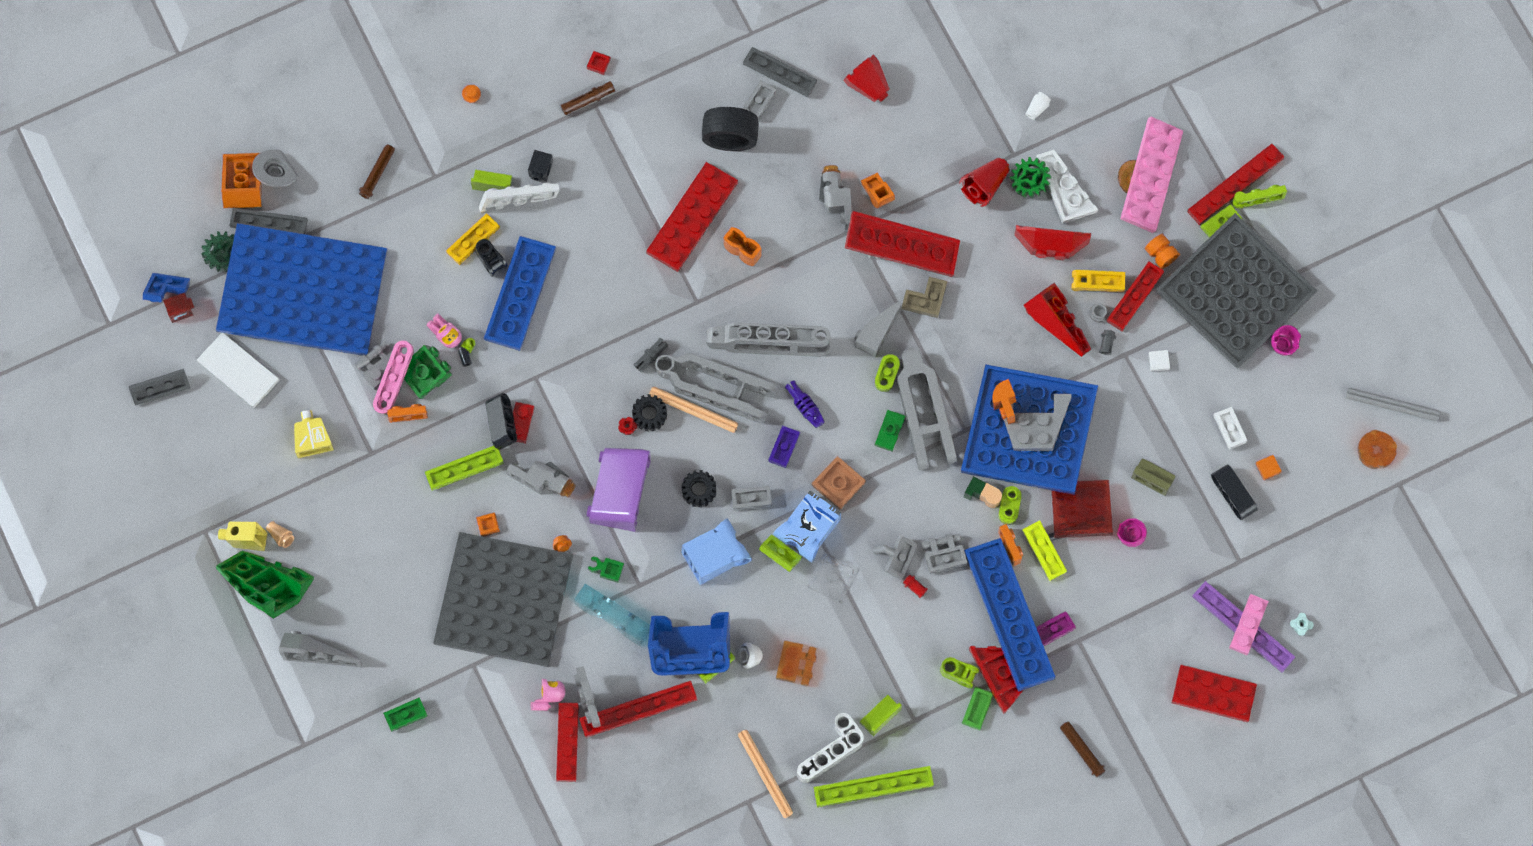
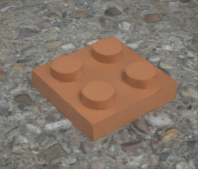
[812,456,866,510]

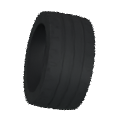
[702,107,759,151]

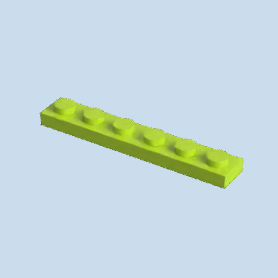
[813,766,934,808]

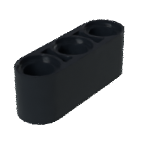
[485,392,517,450]
[1211,464,1258,520]

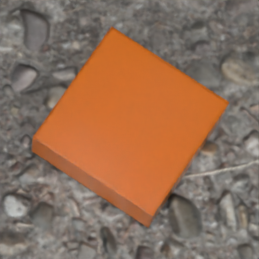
[1255,455,1282,480]
[476,512,500,537]

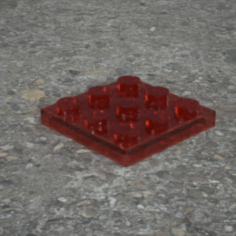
[1051,480,1113,538]

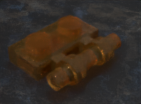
[776,640,817,686]

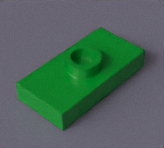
[875,410,905,452]

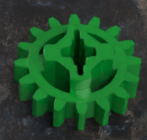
[1010,157,1052,198]

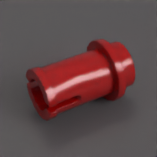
[903,575,928,598]

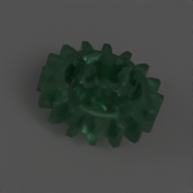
[201,231,235,272]

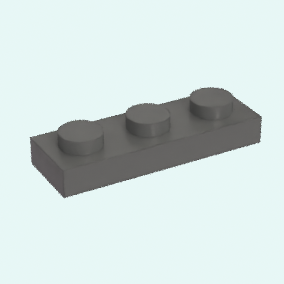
[129,369,190,406]

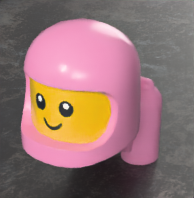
[426,314,462,348]
[530,679,566,711]

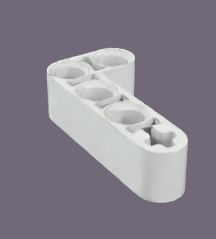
[797,713,864,783]

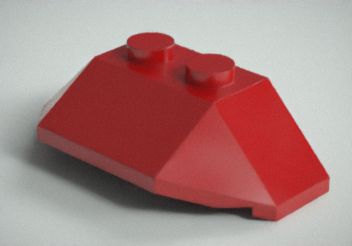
[1014,225,1091,260]

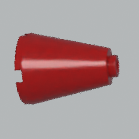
[959,158,1010,207]

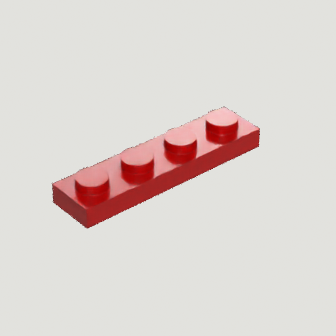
[1106,261,1164,332]
[556,703,579,782]

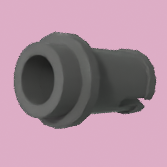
[1099,330,1116,355]

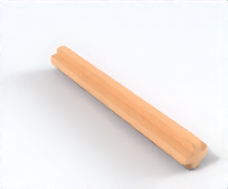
[649,386,738,433]
[738,730,793,818]

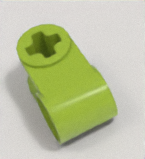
[940,657,979,688]

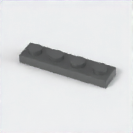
[743,47,817,97]
[229,208,308,234]

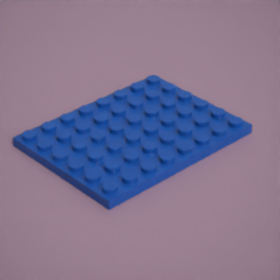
[216,223,387,356]

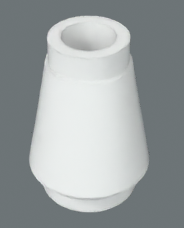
[1025,92,1051,120]

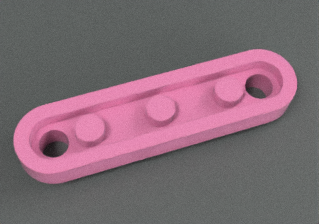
[373,341,414,414]

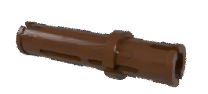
[560,81,616,116]

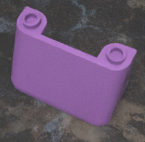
[586,448,651,532]

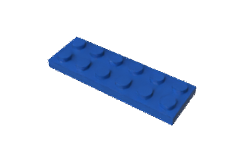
[484,236,556,351]

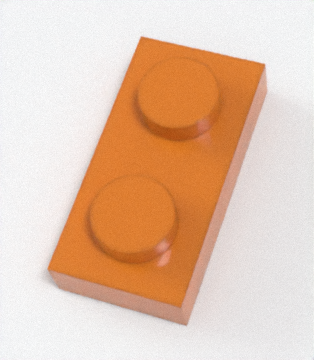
[387,404,428,423]
[998,524,1023,566]

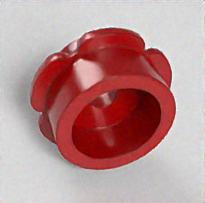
[618,417,637,435]

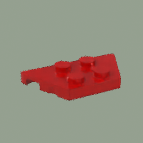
[969,646,1024,714]

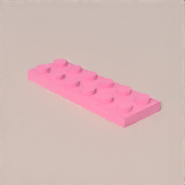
[1120,116,1183,233]

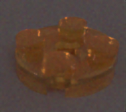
[1357,430,1397,469]

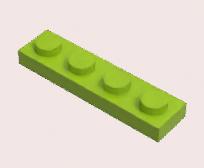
[425,446,504,491]

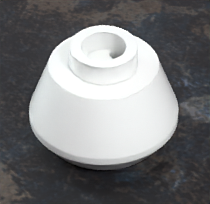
[737,642,763,669]

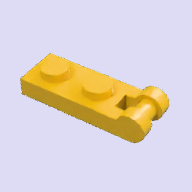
[1071,270,1125,292]

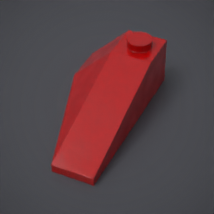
[1024,282,1091,357]

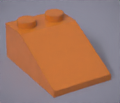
[221,153,262,208]

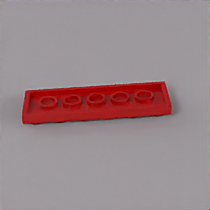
[646,162,738,272]
[845,211,960,277]

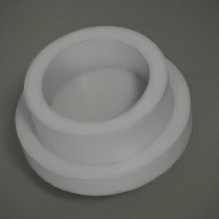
[1089,303,1108,322]

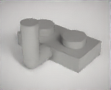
[873,536,917,579]

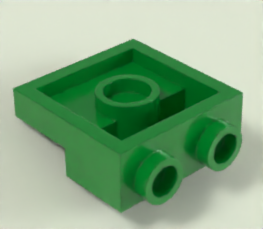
[404,345,452,399]

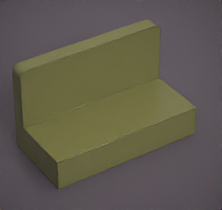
[1131,458,1176,496]

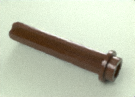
[359,144,395,199]
[1060,722,1106,778]

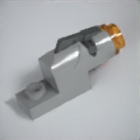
[819,165,852,230]
[506,461,576,497]

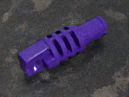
[785,380,825,428]

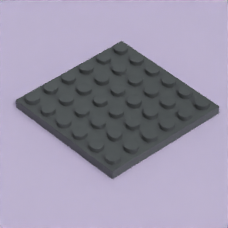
[1156,213,1317,369]
[433,532,573,667]

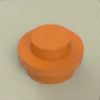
[462,85,481,103]
[552,535,572,552]

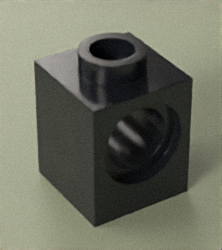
[528,150,553,182]

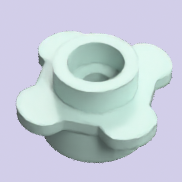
[1290,613,1314,636]

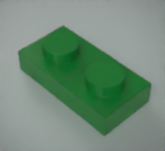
[383,697,428,732]

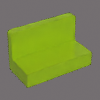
[471,169,513,191]
[860,695,902,737]

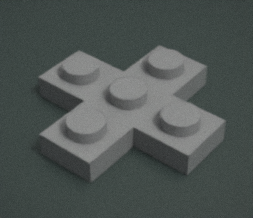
[574,666,601,728]

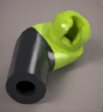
[458,338,476,367]

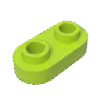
[875,354,900,392]
[999,486,1021,525]

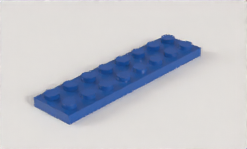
[964,538,1056,691]

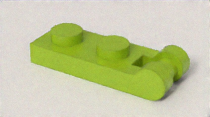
[1232,185,1287,209]

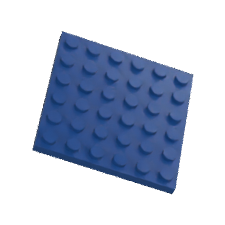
[961,364,1098,495]

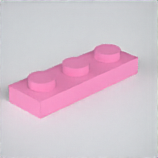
[1229,594,1269,655]

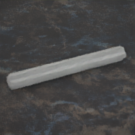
[1346,388,1440,421]

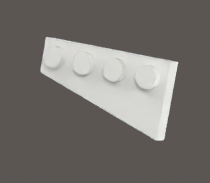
[1036,150,1098,224]
[479,182,559,213]

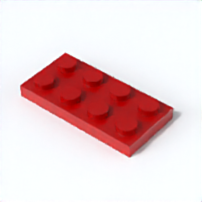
[1171,665,1257,723]

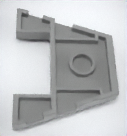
[1004,394,1071,451]

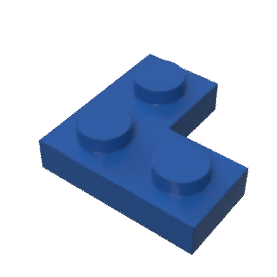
[143,273,190,302]

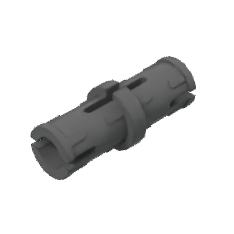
[633,338,668,373]

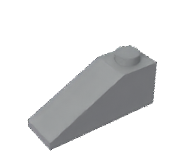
[854,301,902,357]

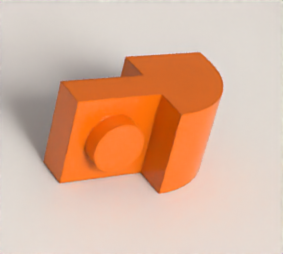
[861,172,895,209]
[992,379,1016,424]

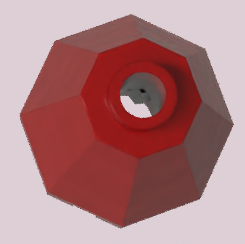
[843,54,890,102]

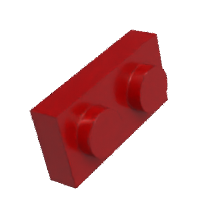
[513,402,535,444]

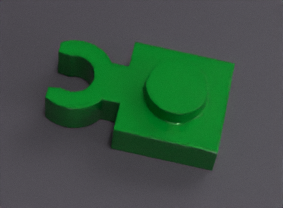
[588,556,624,583]

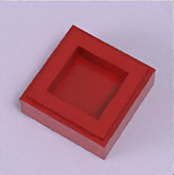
[587,51,611,75]

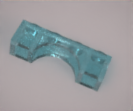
[574,584,650,646]

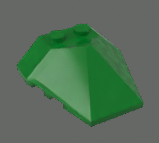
[216,551,314,619]

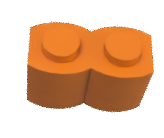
[723,227,762,266]

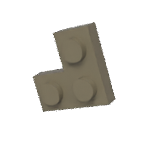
[901,277,947,318]

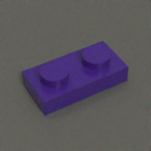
[768,425,800,468]

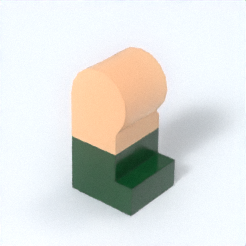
[964,476,1002,508]

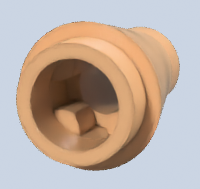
[266,521,294,548]

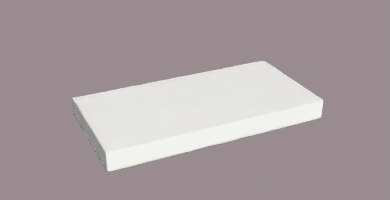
[197,333,279,408]

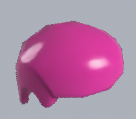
[1271,325,1301,356]
[1117,518,1147,547]

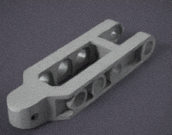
[706,322,831,357]
[897,348,957,470]
[655,352,779,423]

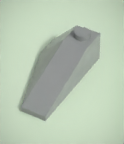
[279,631,362,667]

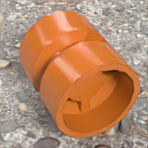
[1144,233,1180,269]

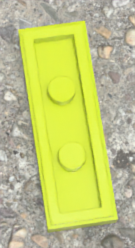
[1022,520,1067,581]

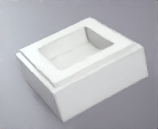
[1148,350,1170,372]

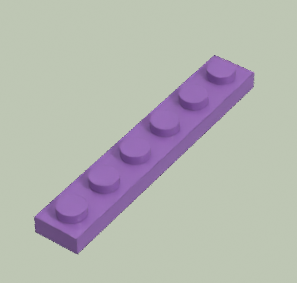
[1192,581,1295,673]

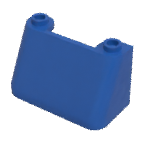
[648,612,730,676]

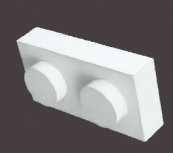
[1213,407,1247,450]

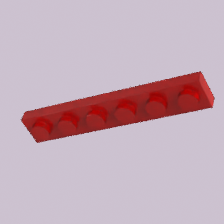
[1187,144,1284,225]
[579,681,697,738]

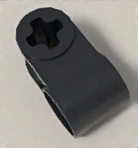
[476,239,508,277]

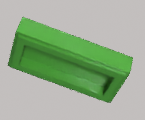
[962,687,993,731]

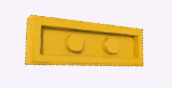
[446,213,500,265]

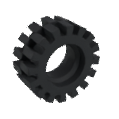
[632,394,667,432]
[682,470,716,507]

